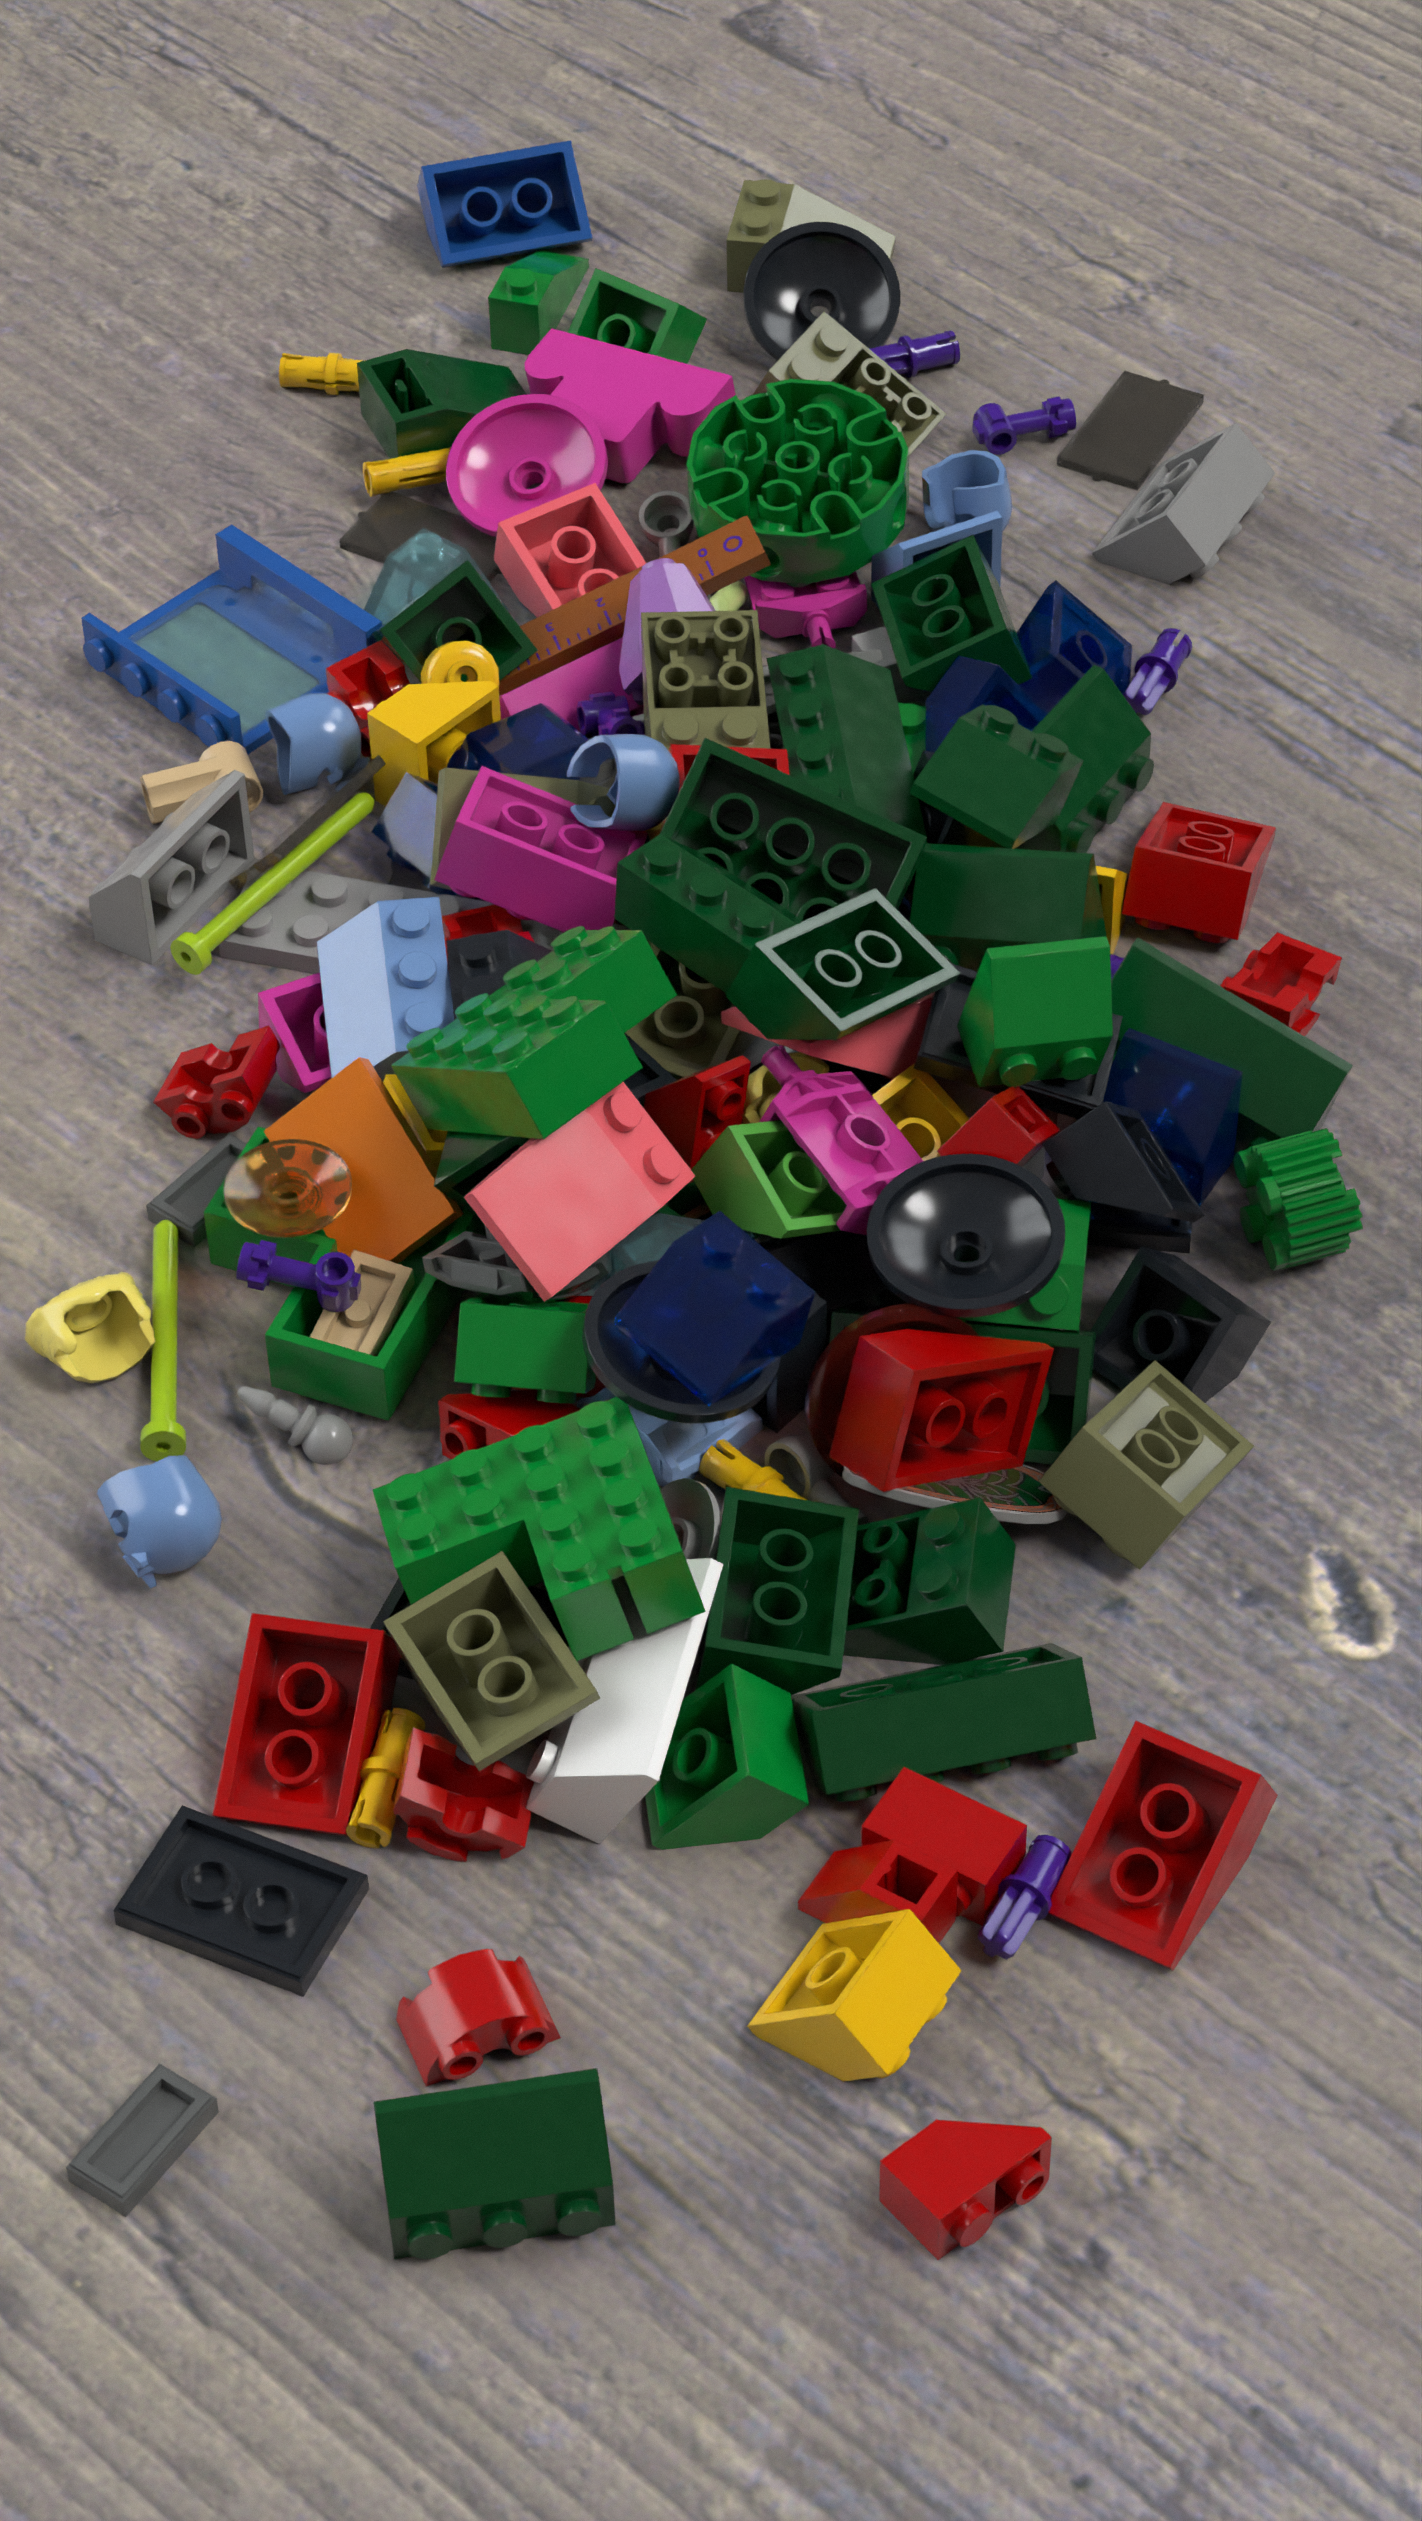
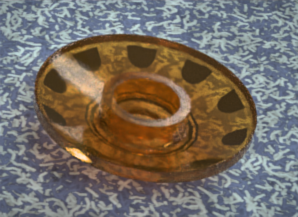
[224,1139,352,1237]

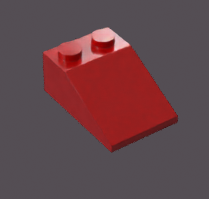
[1122,802,1276,943]
[829,1329,1054,1492]
[212,1613,401,1837]
[1048,1721,1278,1971]

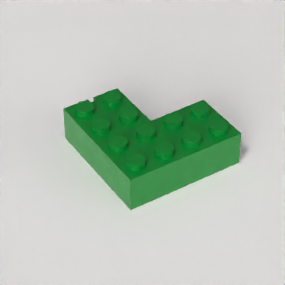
[391,926,677,1139]
[204,1126,486,1421]
[373,1397,706,1661]

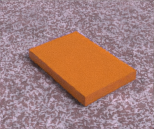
[264,1057,464,1264]

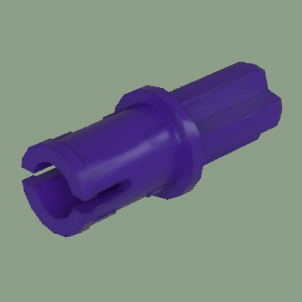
[870,330,960,378]
[1123,628,1192,716]
[978,1835,1072,1960]

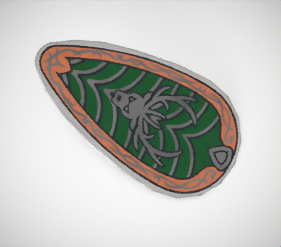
[842,1465,1068,1524]

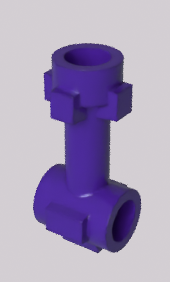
[972,396,1076,455]
[577,691,645,737]
[236,1240,361,1312]

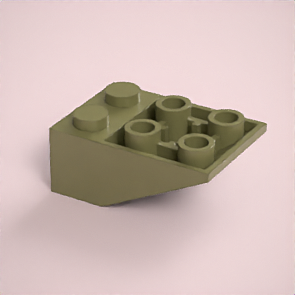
[752,311,946,456]
[641,610,770,750]

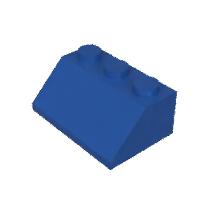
[417,140,593,268]

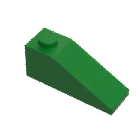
[488,251,589,355]

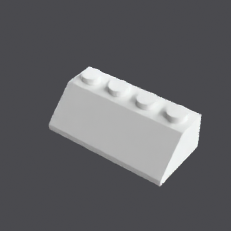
[526,1558,723,1844]

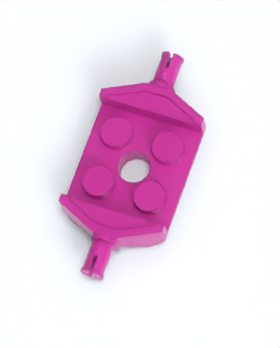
[744,571,867,649]
[759,1045,924,1235]

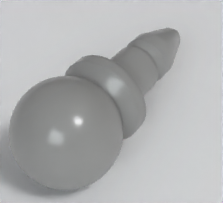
[237,1386,353,1464]

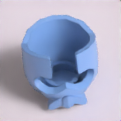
[922,450,1012,532]
[265,693,371,795]
[567,734,680,831]
[97,1455,222,1589]

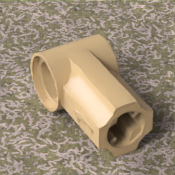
[140,741,263,825]

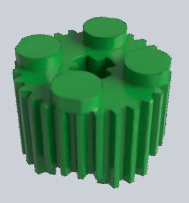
[1233,1128,1363,1271]

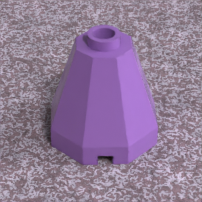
[619,558,716,705]

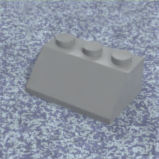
[1092,423,1275,585]
[88,770,255,965]

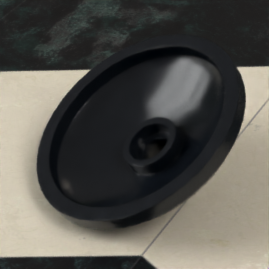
[743,222,901,361]
[867,1154,1065,1318]
[582,1260,782,1423]

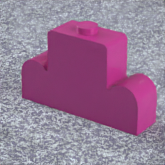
[525,328,736,483]

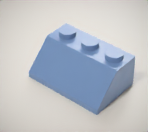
[317,897,454,1082]

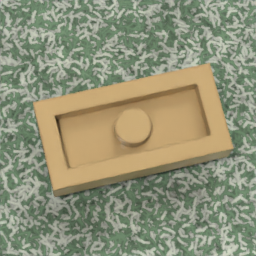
[310,1250,415,1357]

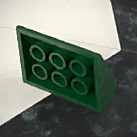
[660,738,927,921]

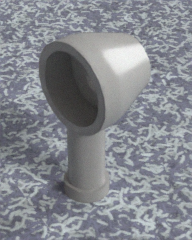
[639,490,694,557]
[765,1433,869,1526]

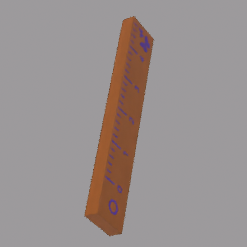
[499,515,771,696]

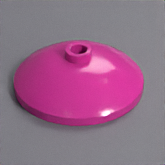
[446,394,608,537]

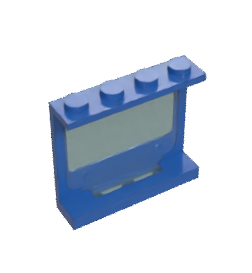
[81,524,382,754]

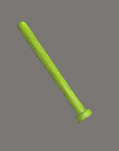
[170,793,374,975]
[140,1220,186,1462]

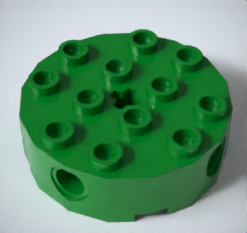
[687,379,909,587]

